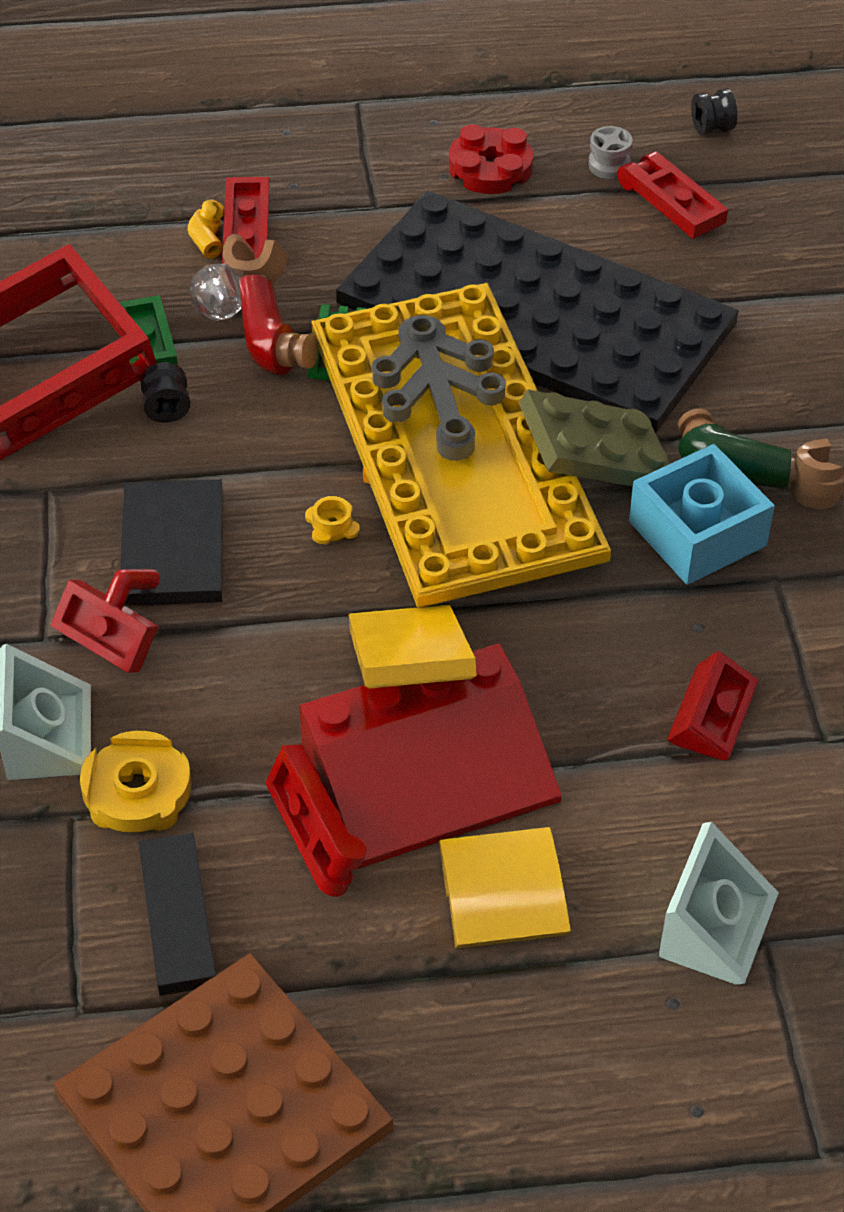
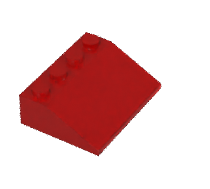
[299,643,562,869]

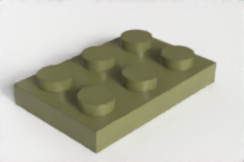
[519,389,670,487]

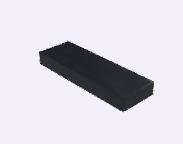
[138,833,216,996]

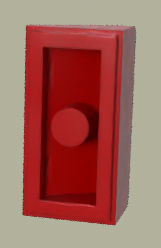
[667,650,759,761]

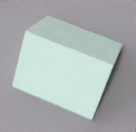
[0,644,91,780]
[659,822,779,985]

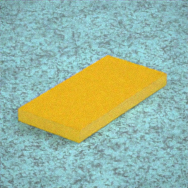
[348,604,476,689]

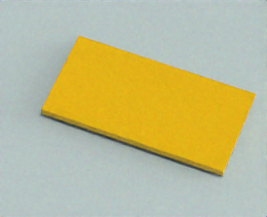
[311,283,611,608]

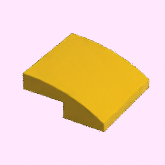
[439,827,571,949]

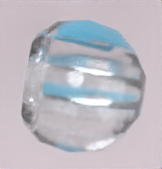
[189,263,242,321]

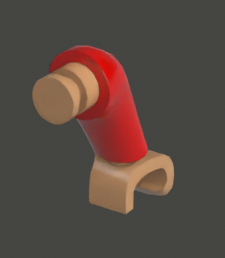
[223,233,319,375]

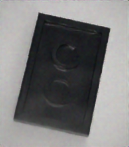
[120,479,223,605]

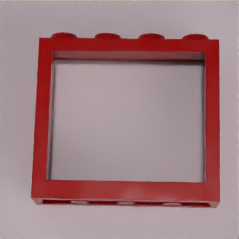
[0,244,157,460]

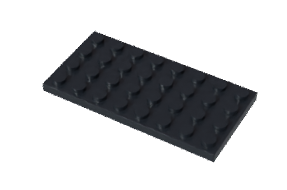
[336,190,739,434]

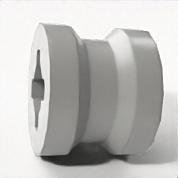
[588,126,633,179]

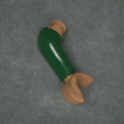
[678,409,844,509]

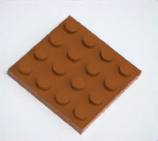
[53,953,393,1212]

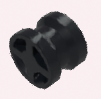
[691,88,738,135]
[140,362,191,423]

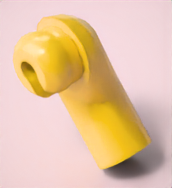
[187,200,225,259]

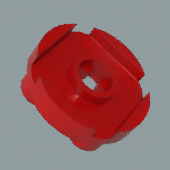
[449,124,533,194]

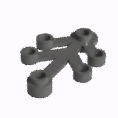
[372,315,506,461]

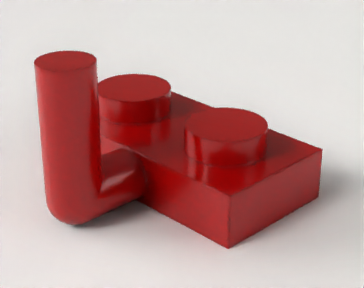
[50,569,160,673]

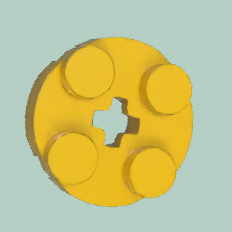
[80,731,191,832]

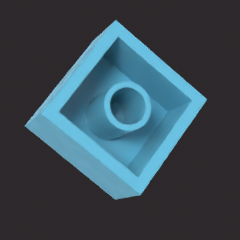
[629,444,775,585]

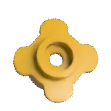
[305,496,360,544]

